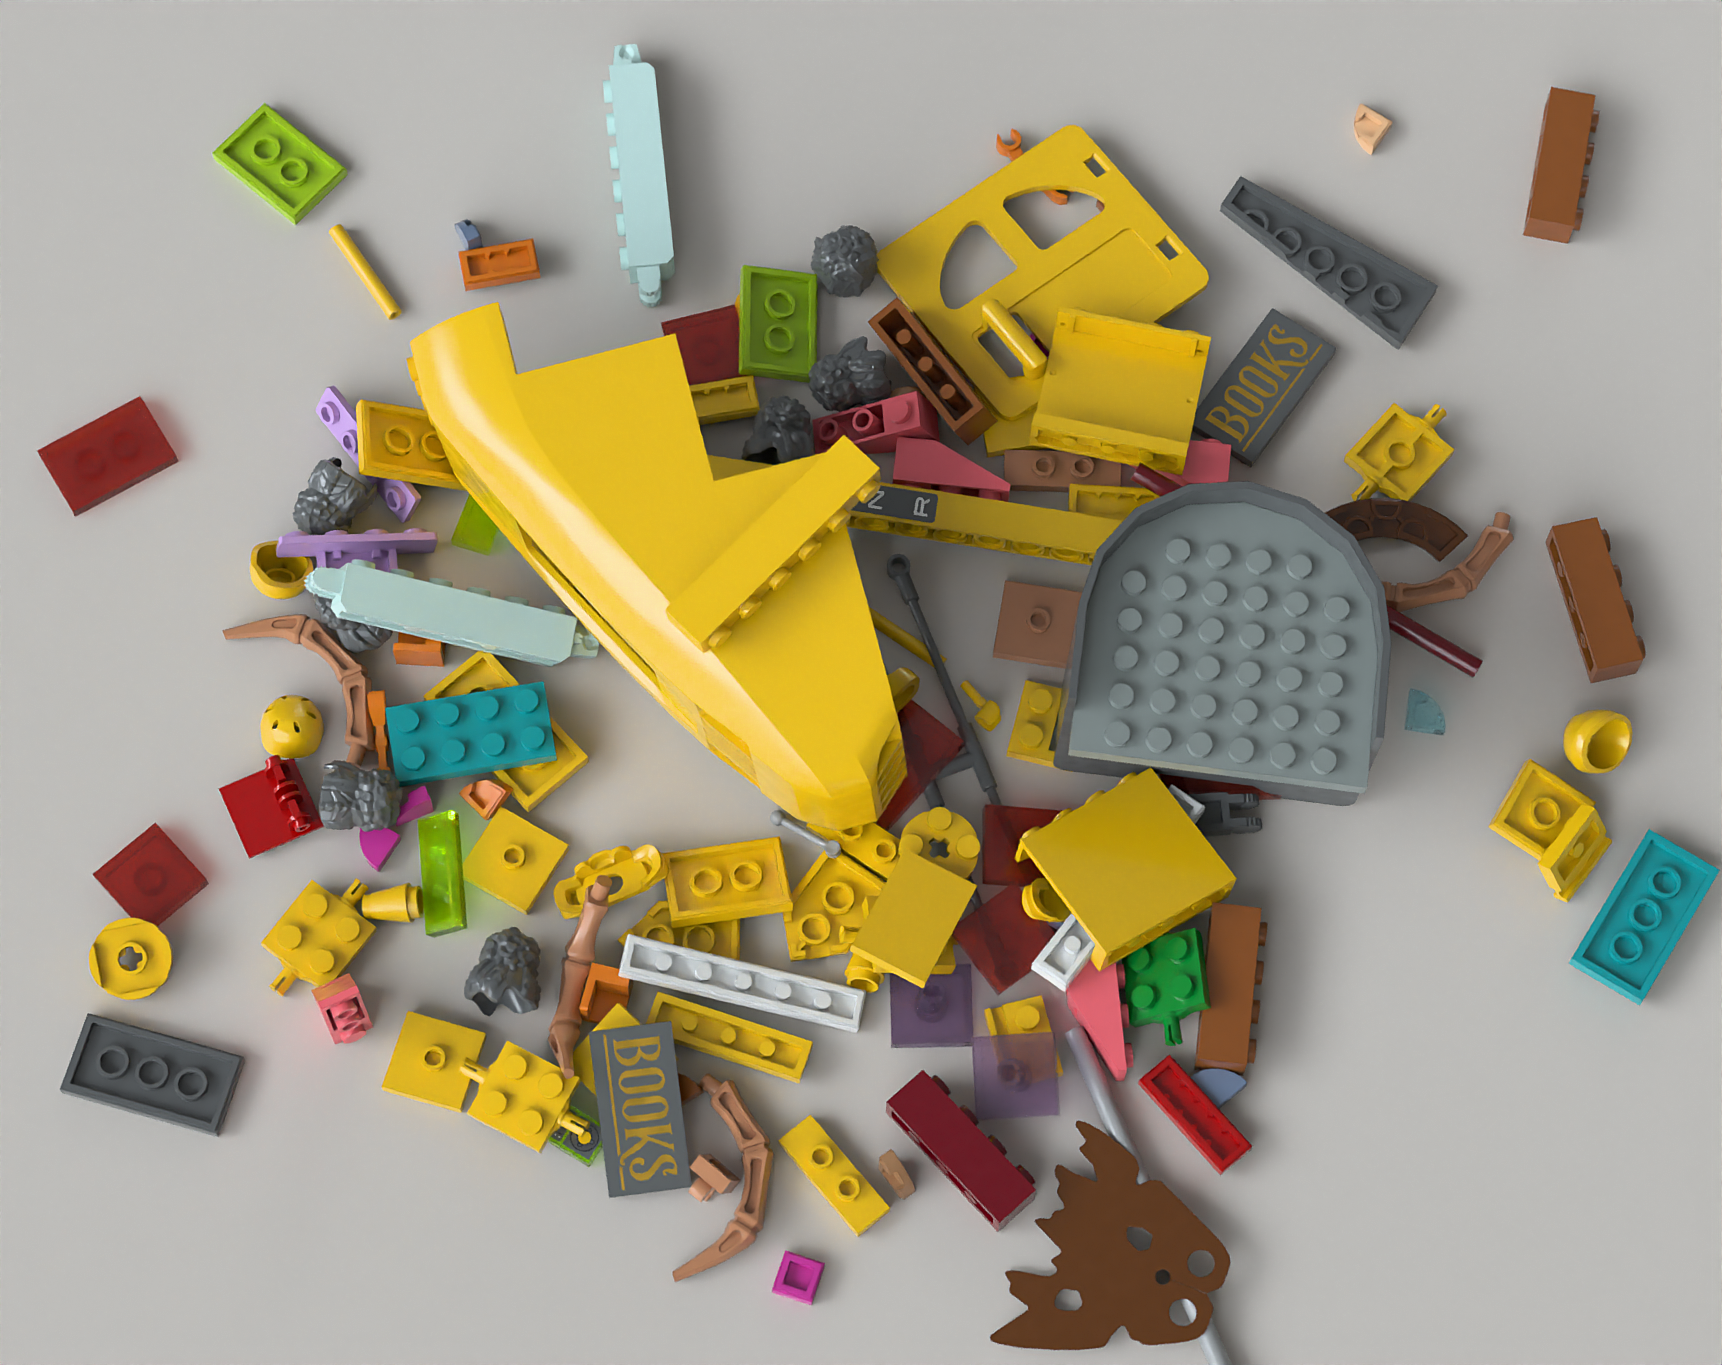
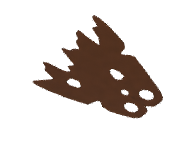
[990,1121,1231,1350]

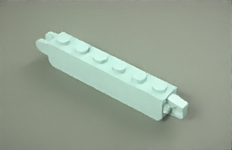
[603,44,675,308]
[304,559,599,667]

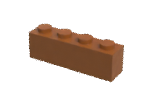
[1523,87,1600,244]
[868,298,998,445]
[1545,517,1646,683]
[1194,902,1268,1076]

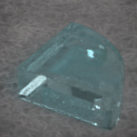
[1404,688,1446,736]

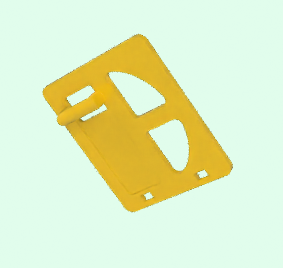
[877,125,1209,421]

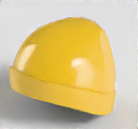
[1563,709,1633,774]

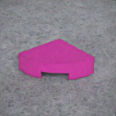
[396,786,434,827]
[359,827,401,872]

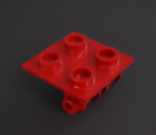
[219,755,324,859]

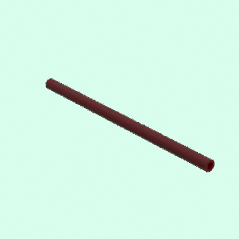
[1131,462,1483,677]

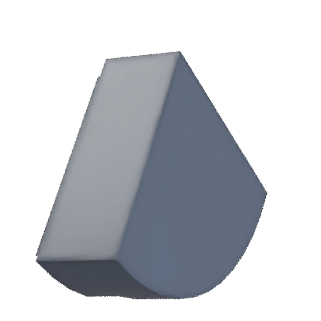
[455,219,483,250]
[1191,1068,1247,1109]

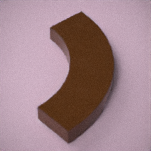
[1324,498,1468,562]

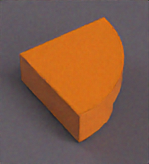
[459,779,513,820]

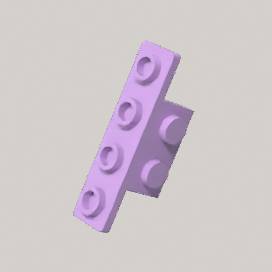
[316,385,421,523]
[276,528,438,573]

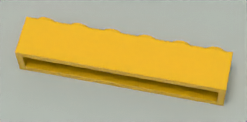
[665,435,881,654]

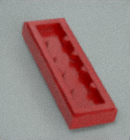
[1138,1054,1253,1176]

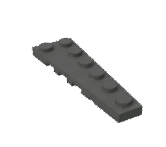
[1220,176,1438,350]

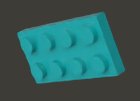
[385,681,557,787]
[1568,829,1720,1006]

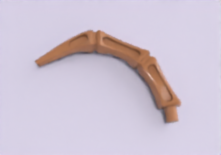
[1381,512,1514,613]
[223,614,376,768]
[548,875,612,1079]
[672,1073,774,1282]

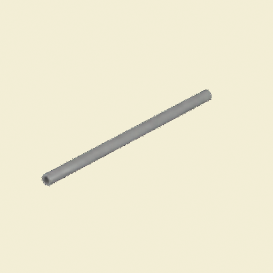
[1065,1026,1232,1365]

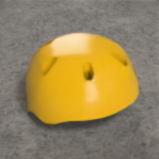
[250,541,313,600]
[260,695,324,759]

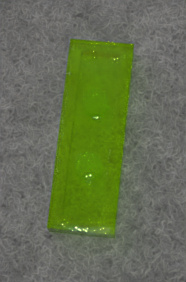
[417,810,467,938]

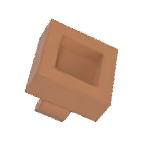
[688,1154,741,1202]

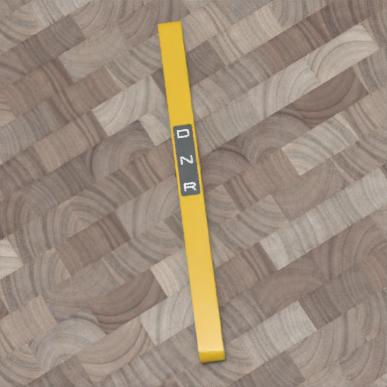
[707,455,1124,566]

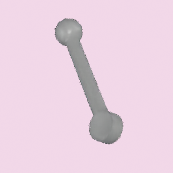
[770,810,841,858]

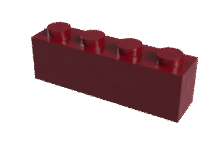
[886,1070,1036,1232]

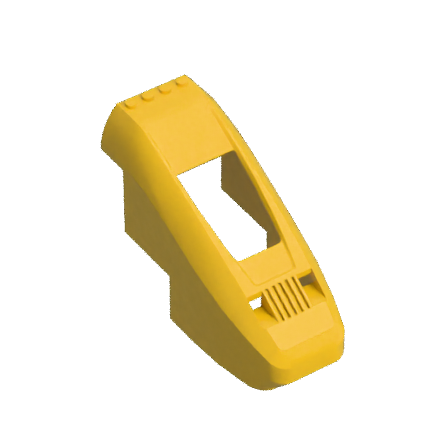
[406,302,908,831]

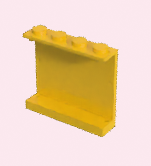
[1029,306,1211,475]
[1015,767,1237,972]

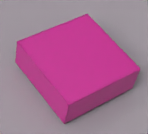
[772,1250,825,1306]

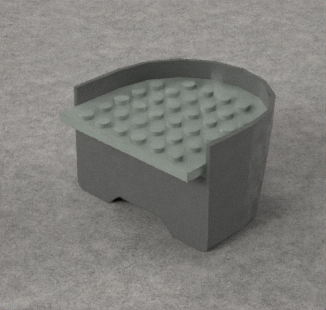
[1053,481,1391,806]

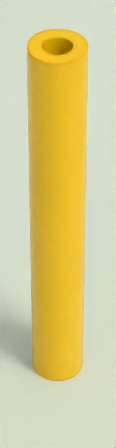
[329,224,402,320]
[868,606,947,668]

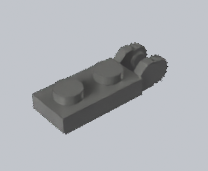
[1187,792,1262,837]

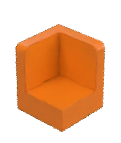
[393,632,446,667]
[579,962,634,1024]

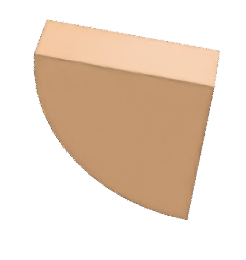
[1354,103,1393,155]

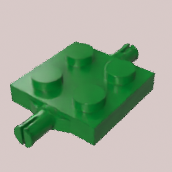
[1121,928,1211,1046]

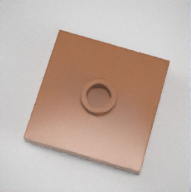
[993,580,1082,669]

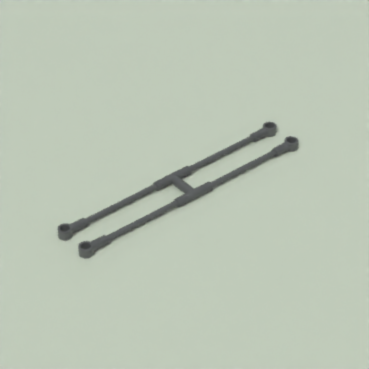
[883,554,1058,987]

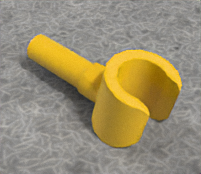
[960,680,1001,732]

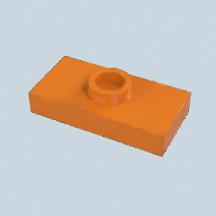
[458,238,541,291]

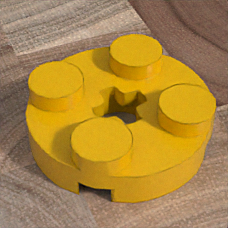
[898,807,980,880]
[89,918,173,1000]

